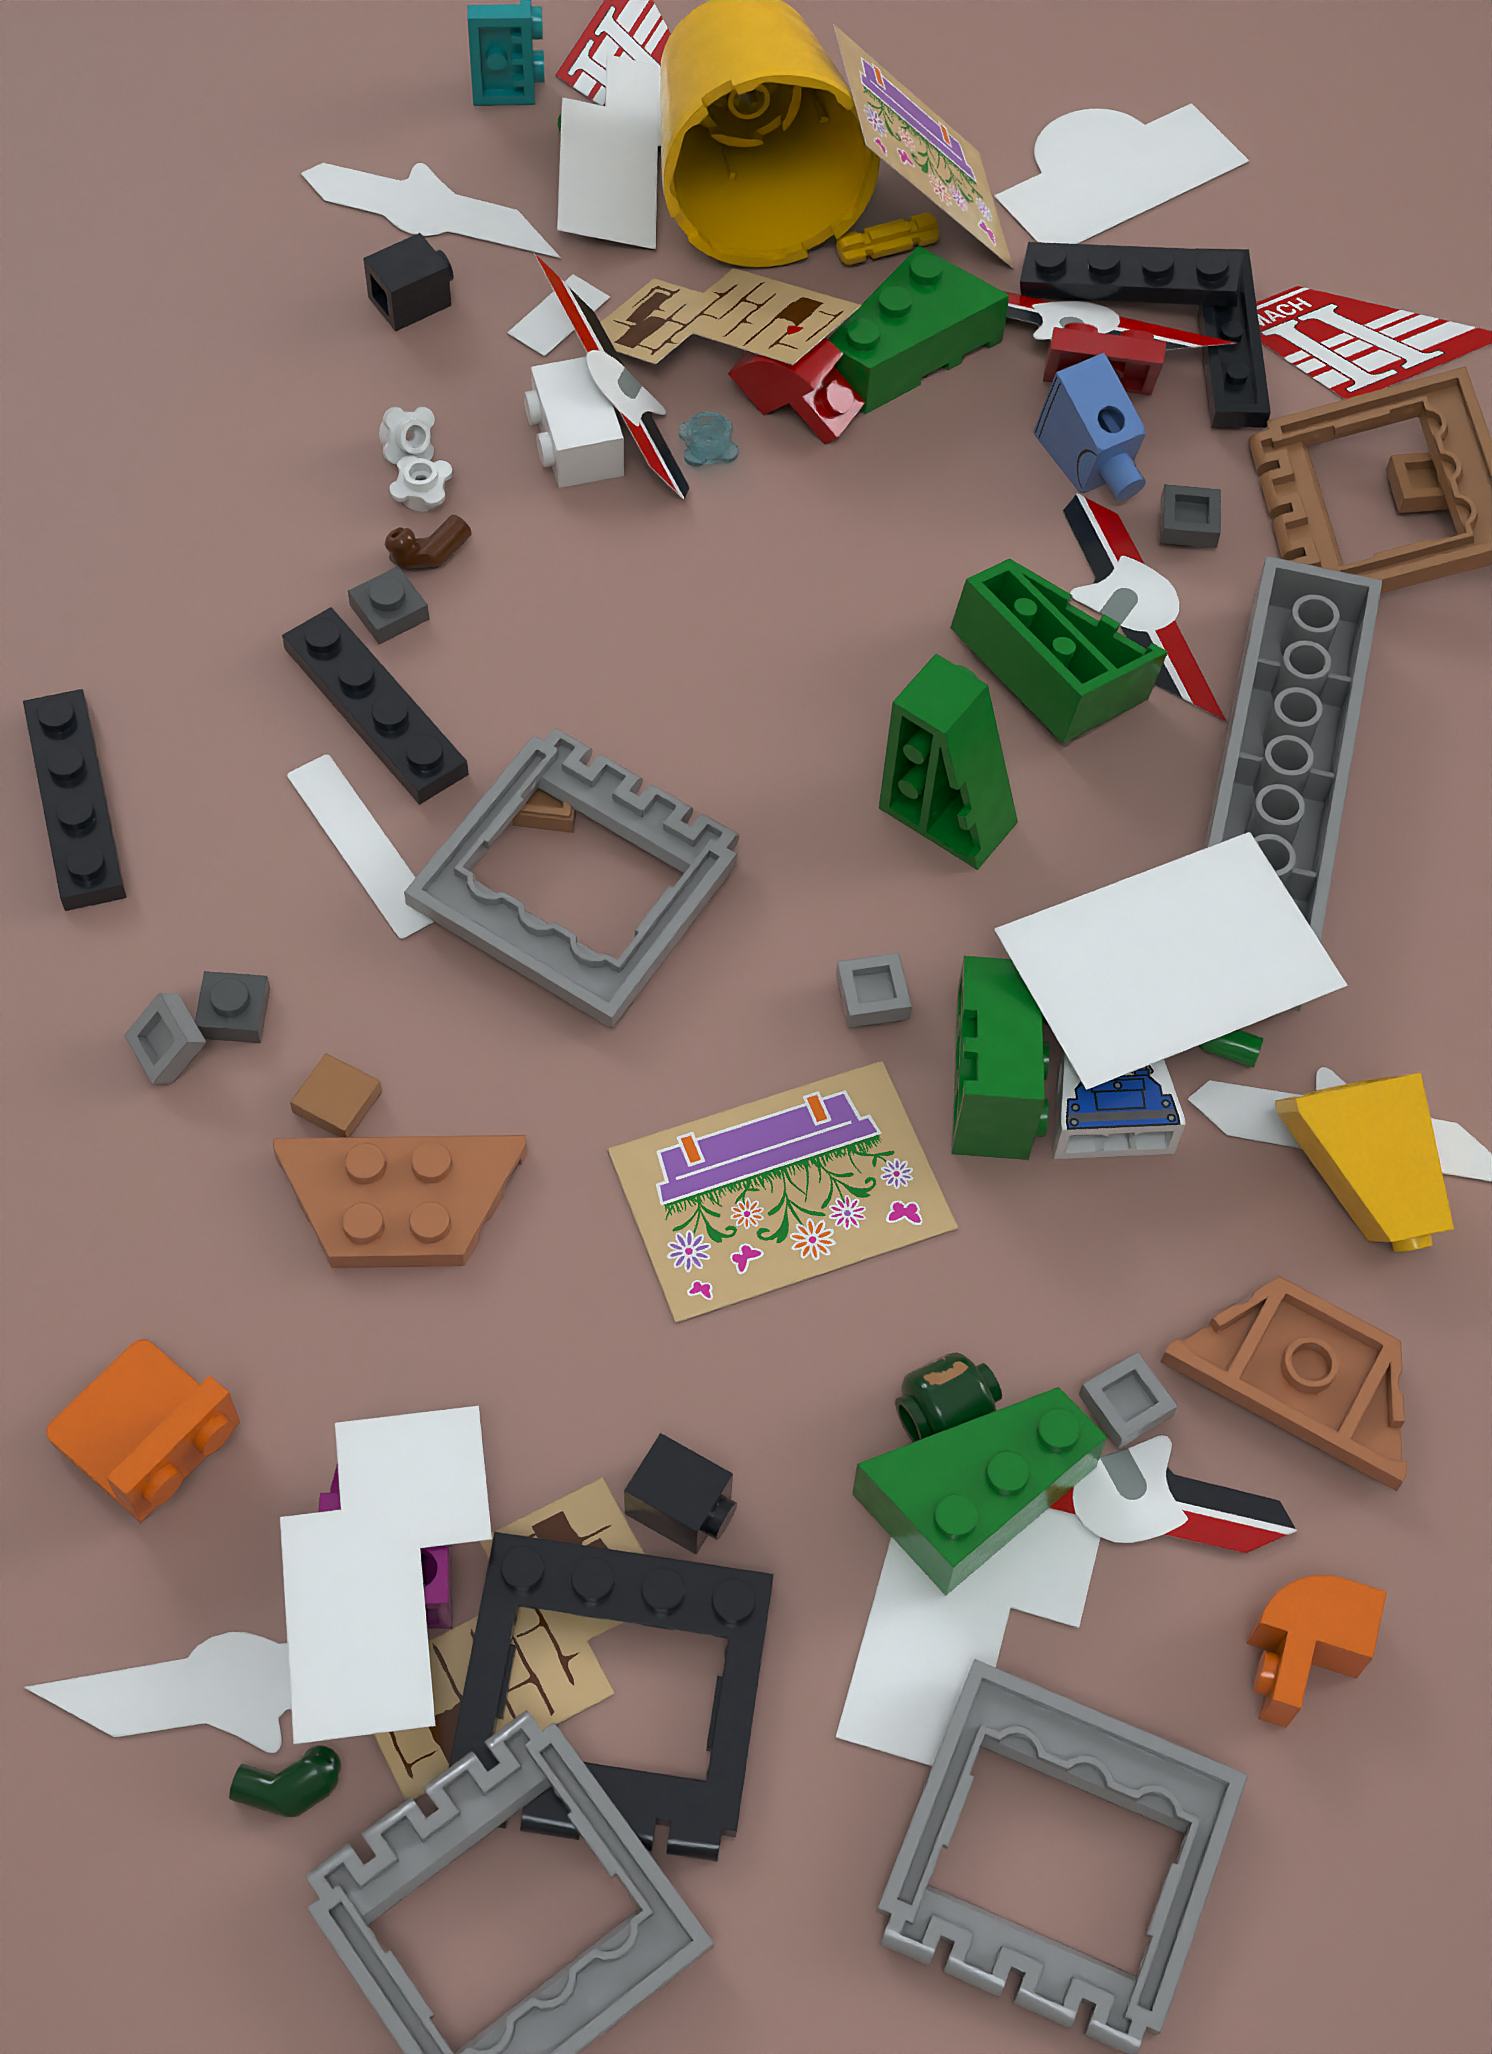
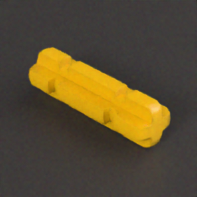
[836,213,939,265]

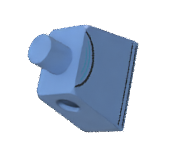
[1033,353,1146,501]

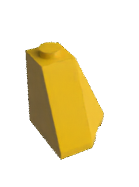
[1275,1073,1454,1252]

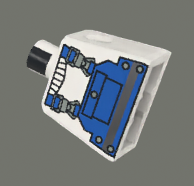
[1053,1049,1186,1159]

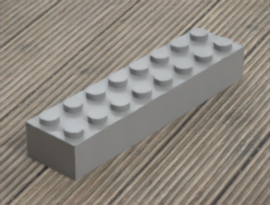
[1203,556,1382,1011]

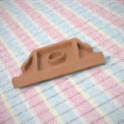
[273,1135,527,1268]
[1161,1276,1407,1491]

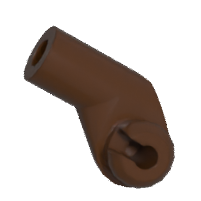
[385,515,472,569]

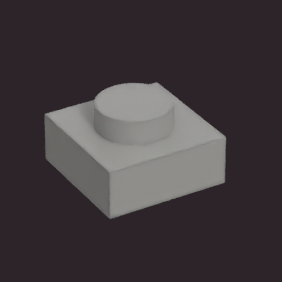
[836,953,912,1028]
[125,993,207,1084]
[1079,1352,1178,1449]

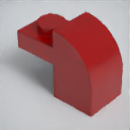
[728,325,865,444]

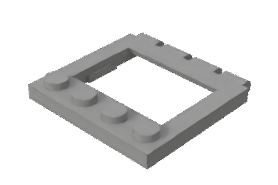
[404,728,739,1029]
[876,1659,1248,2054]
[305,1710,714,2054]

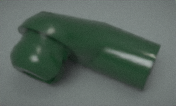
[229,1745,341,1817]

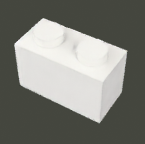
[523,357,624,488]

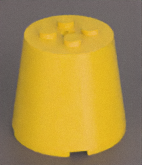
[660,0,880,267]

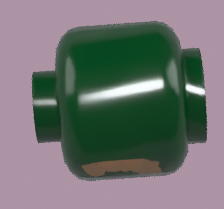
[895,1352,1002,1442]

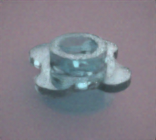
[678,411,739,467]

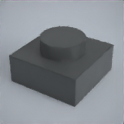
[1160,484,1221,548]
[348,566,429,644]
[195,971,270,1043]

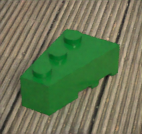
[827,246,1010,414]
[950,558,1168,744]
[879,653,1018,870]
[952,956,1050,1160]
[852,1387,1107,1596]

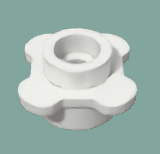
[379,407,435,464]
[390,455,453,512]

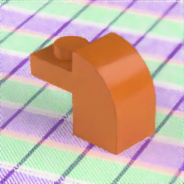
[1246,1575,1387,1728]

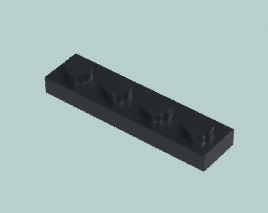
[1020,242,1243,307]
[1196,248,1271,428]
[282,607,469,805]
[23,689,127,911]

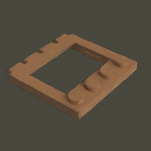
[1248,366,1492,594]

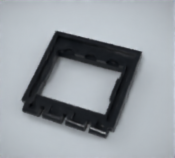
[449,1532,774,1862]

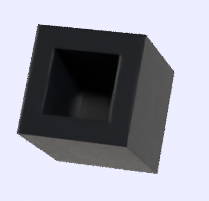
[363,233,454,332]
[624,1433,737,1555]

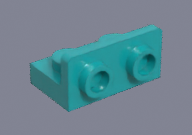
[467,0,545,105]

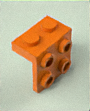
[46,1339,240,1523]

